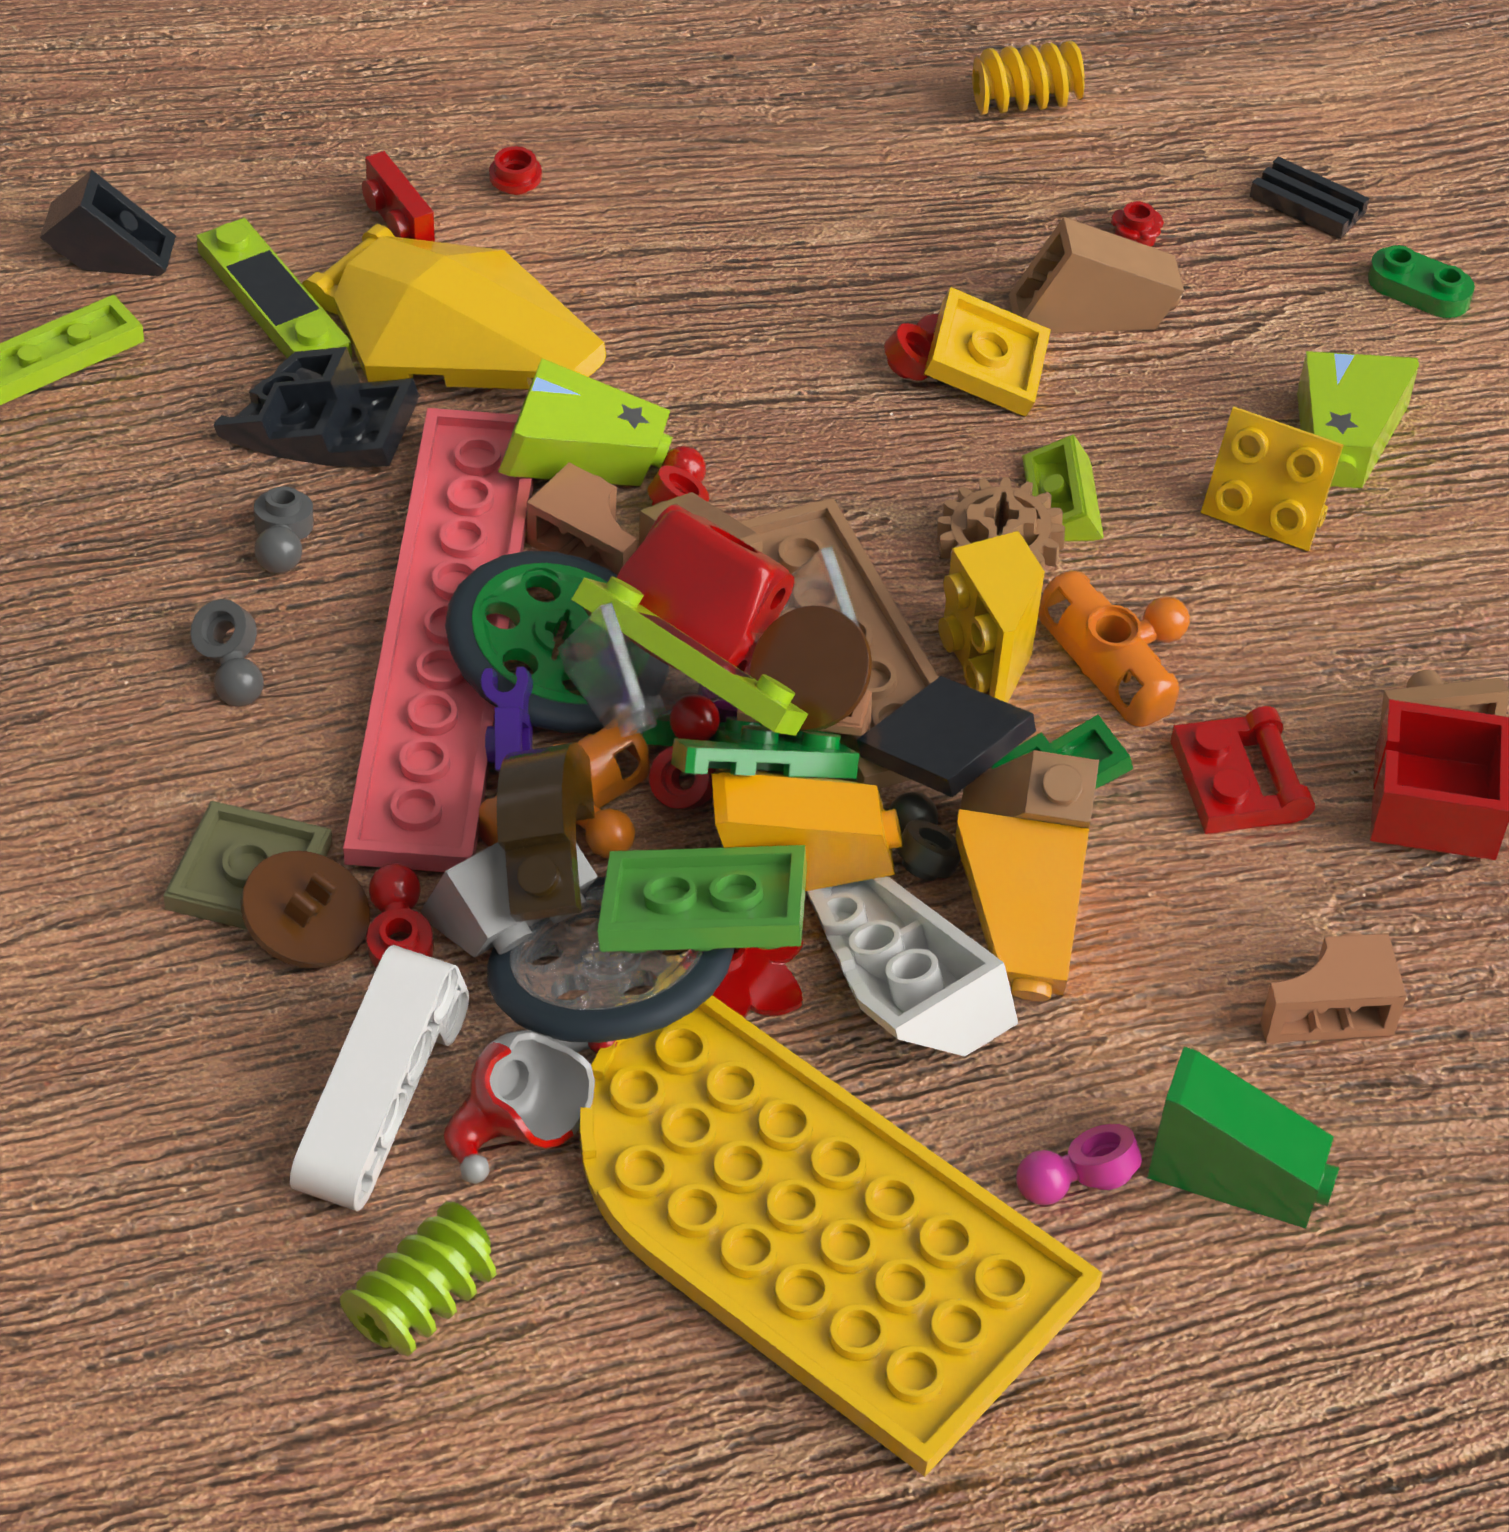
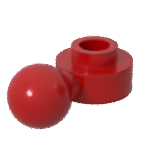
[884,313,939,381]
[647,446,709,506]
[649,694,720,810]
[367,864,434,969]

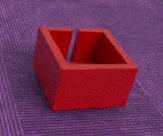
[1370,699,1509,860]

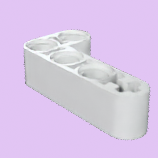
[290,945,469,1211]

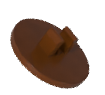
[750,605,872,732]
[240,851,370,968]

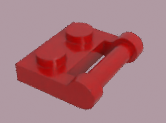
[1170,706,1315,834]

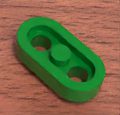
[1368,245,1475,318]

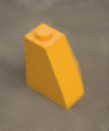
[712,769,902,891]
[955,809,1089,1001]

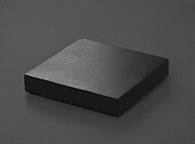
[857,676,1036,797]

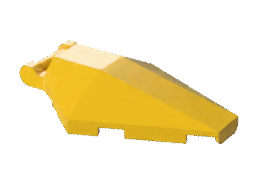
[302,224,606,389]

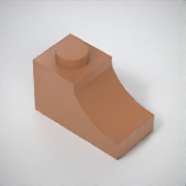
[527,463,637,575]
[1260,933,1407,1043]

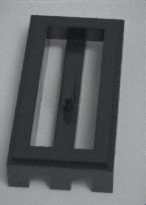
[1249,156,1369,239]

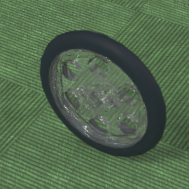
[487,876,735,1043]

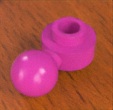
[1016,1124,1142,1205]

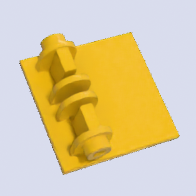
[1201,407,1344,552]

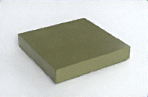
[163,801,333,930]

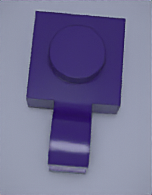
[481,666,533,773]

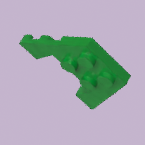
[631,712,860,779]

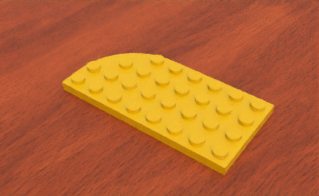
[580,970,1103,1477]

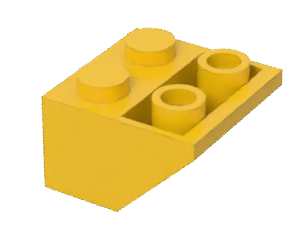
[938,531,1045,703]

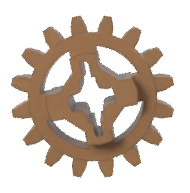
[937,477,1065,570]

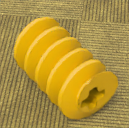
[972,41,1085,115]

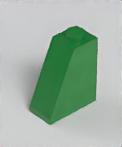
[1147,1047,1339,1229]

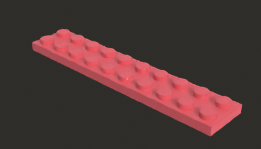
[343,408,534,872]

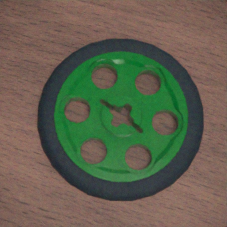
[445,551,669,733]

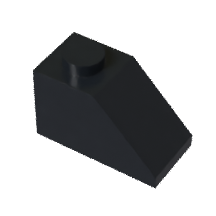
[40,170,176,276]

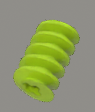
[340,1201,497,1357]

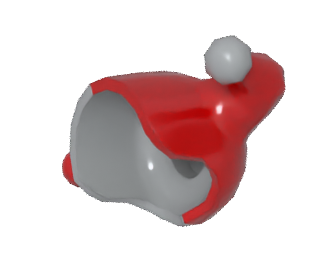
[443,1030,618,1184]

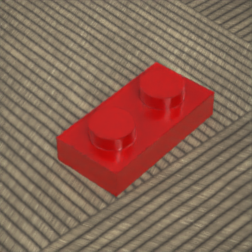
[362,151,435,242]

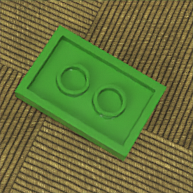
[597,845,807,953]

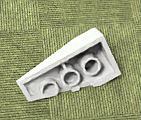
[806,876,1018,1056]

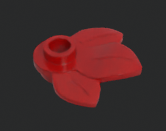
[687,940,803,1018]

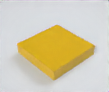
[924,287,1051,417]

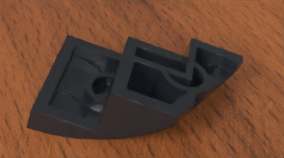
[213,347,420,467]

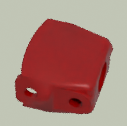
[601,504,794,676]

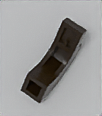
[497,743,595,922]

